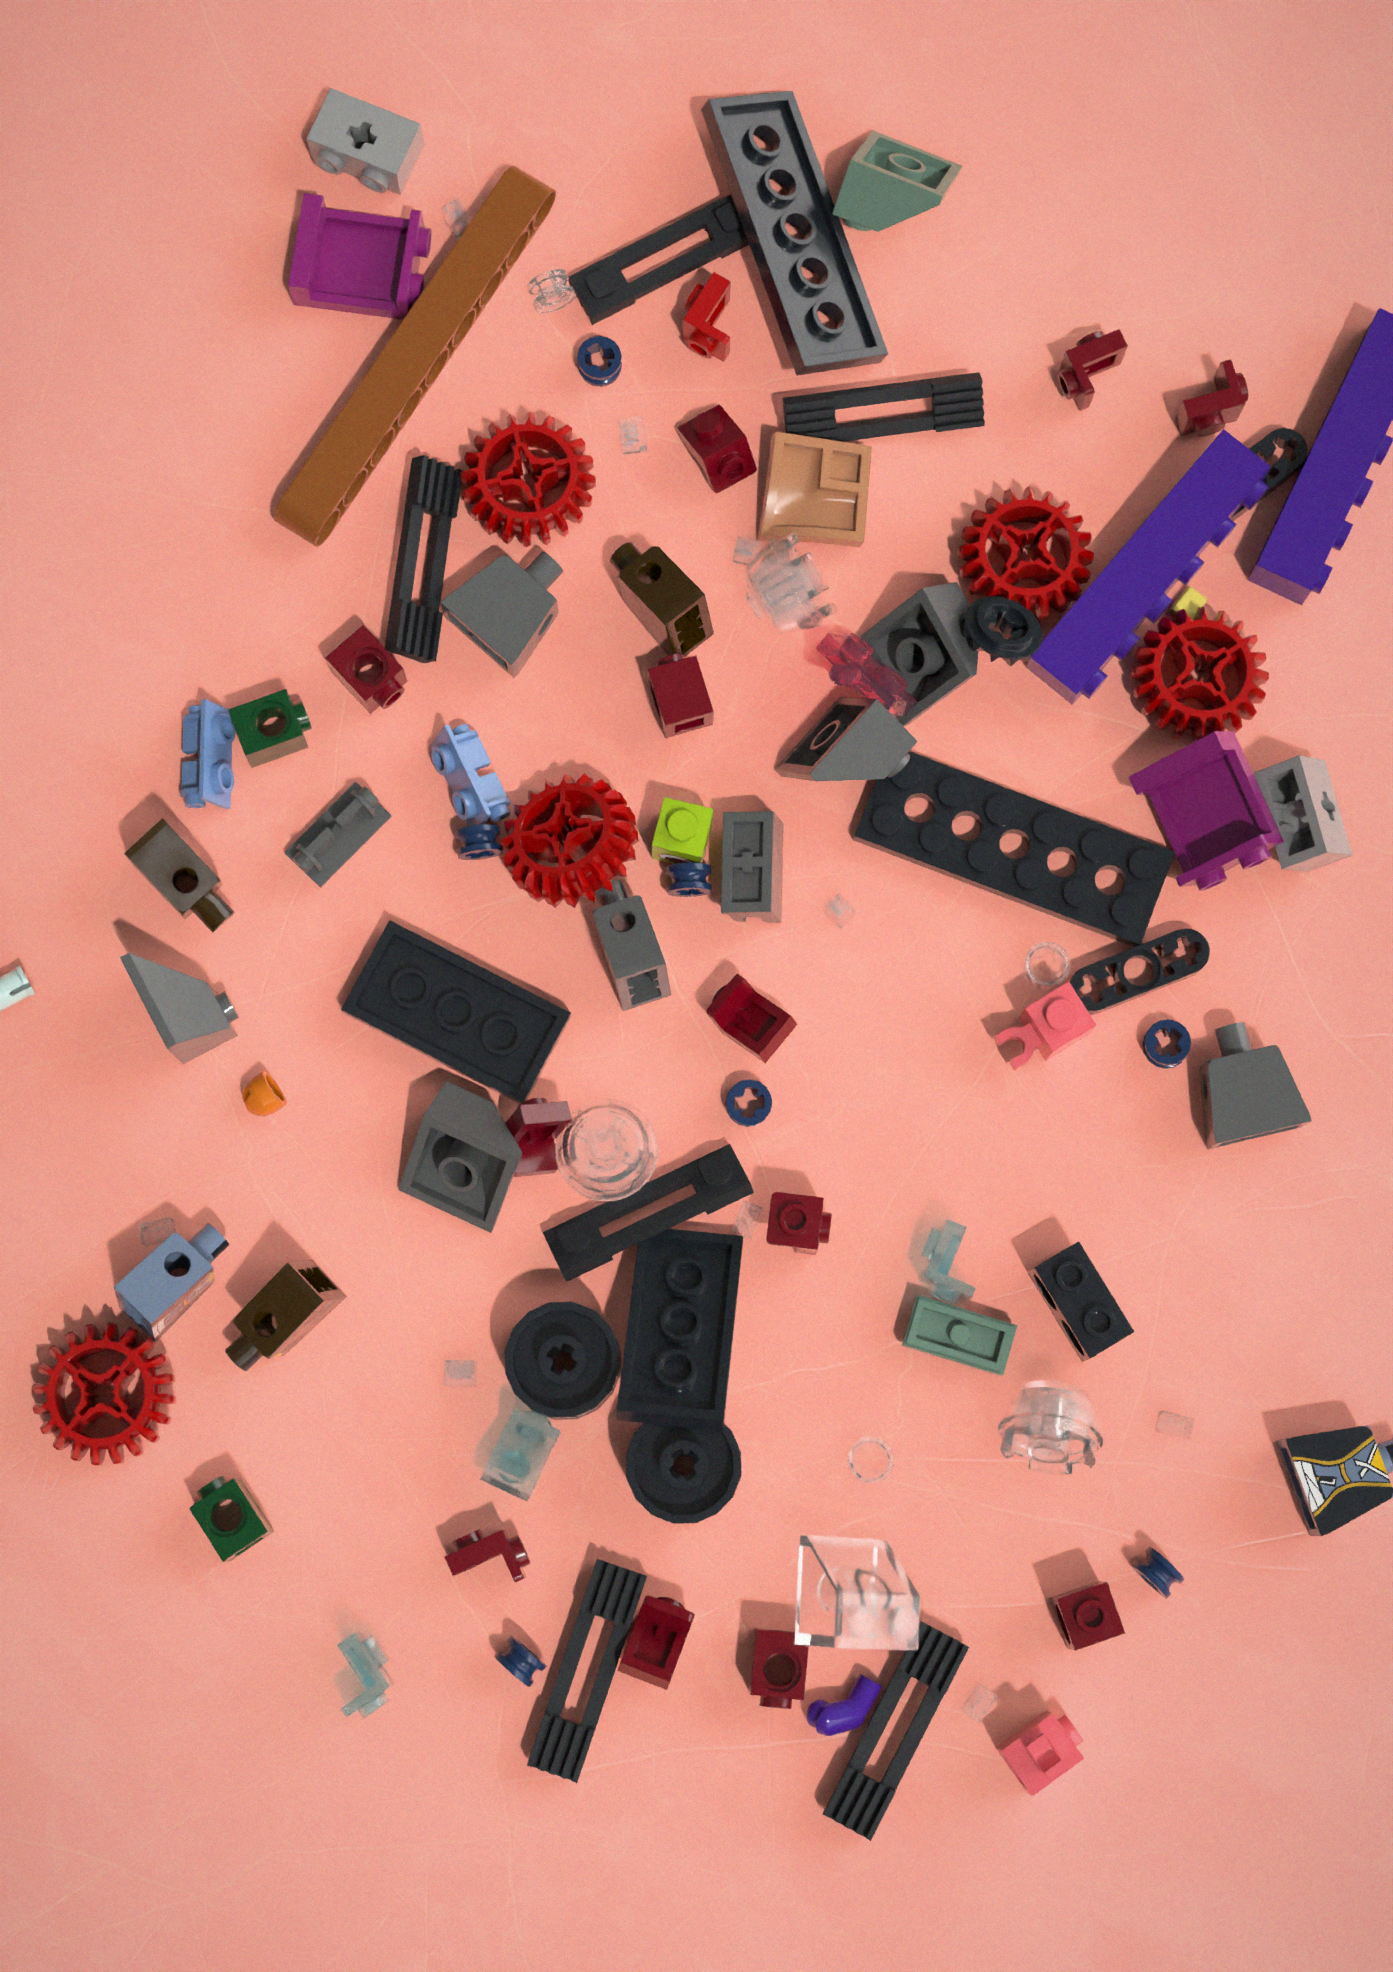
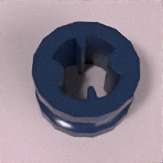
[577,336,622,387]
[455,824,503,860]
[666,863,712,897]
[1143,1019,1191,1069]
[725,1079,772,1127]
[1131,1546,1185,1599]
[494,1635,547,1687]

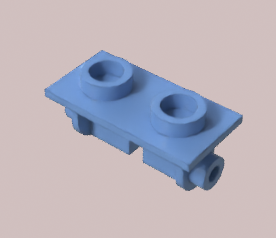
[180,699,236,810]
[430,724,511,826]

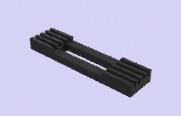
[569,194,749,325]
[782,372,985,442]
[384,455,463,664]
[543,1144,754,1282]
[527,1559,647,1783]
[823,1621,969,1841]

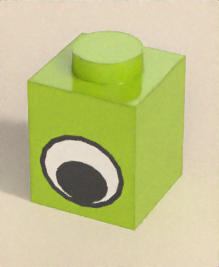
[652,797,714,864]

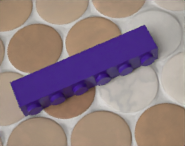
[1248,307,1393,605]
[1026,429,1271,705]

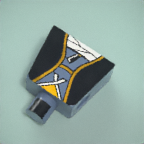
[113,1223,229,1343]
[1276,1425,1393,1537]

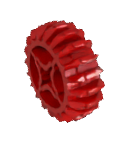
[461,411,596,548]
[958,486,1094,621]
[1131,606,1269,742]
[500,773,639,908]
[32,1322,176,1466]

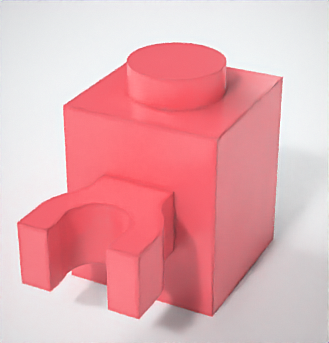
[994,981,1096,1071]
[996,1710,1085,1797]

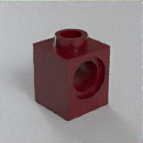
[325,625,408,714]
[648,654,714,739]
[1050,1581,1125,1651]
[749,1628,810,1709]

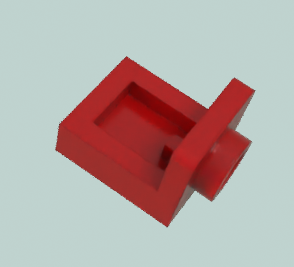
[683,272,731,362]

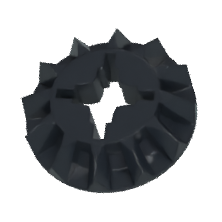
[962,596,1043,666]

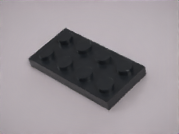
[341,920,572,1104]
[616,1229,743,1431]

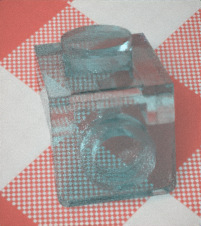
[920,1219,976,1305]
[480,1409,561,1502]
[337,1631,395,1719]

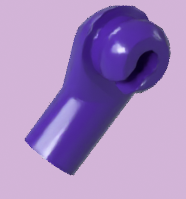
[806,1673,882,1736]

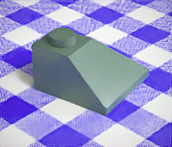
[832,130,963,232]

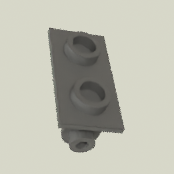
[284,781,392,888]

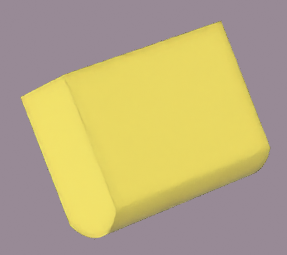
[1169,586,1208,620]

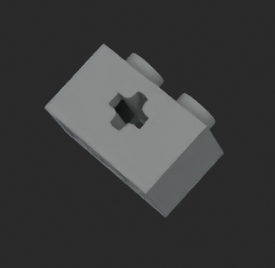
[306,88,425,195]
[1254,755,1353,872]

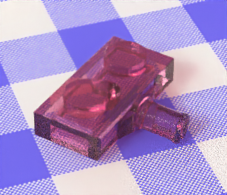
[816,633,917,717]

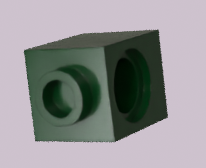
[228,689,312,768]
[189,1475,275,1562]

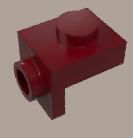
[1057,329,1128,411]
[1175,359,1249,437]
[677,404,757,493]
[706,974,798,1064]
[505,1098,572,1177]
[766,1192,832,1255]
[444,1529,531,1583]
[617,1595,695,1690]

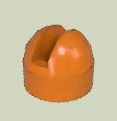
[242,1071,287,1117]

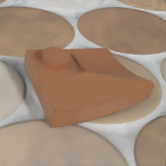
[757,432,872,547]

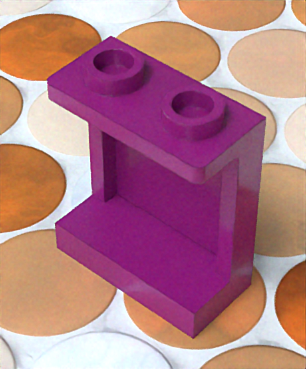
[288,193,432,320]
[1129,731,1284,891]

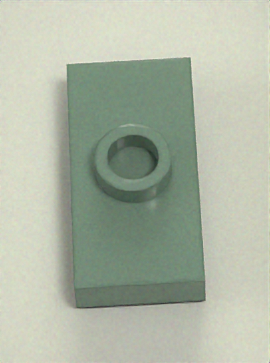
[901,1295,1018,1376]

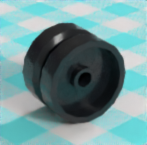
[504,1302,621,1420]
[626,1423,742,1524]

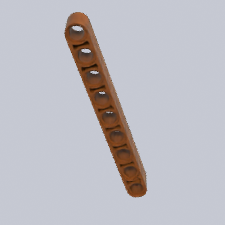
[273,165,557,547]

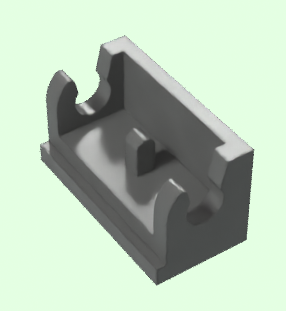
[721,811,784,923]

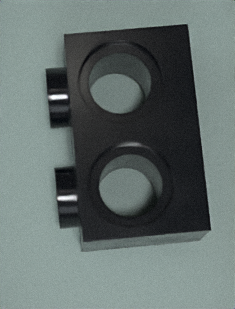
[1028,1241,1135,1362]

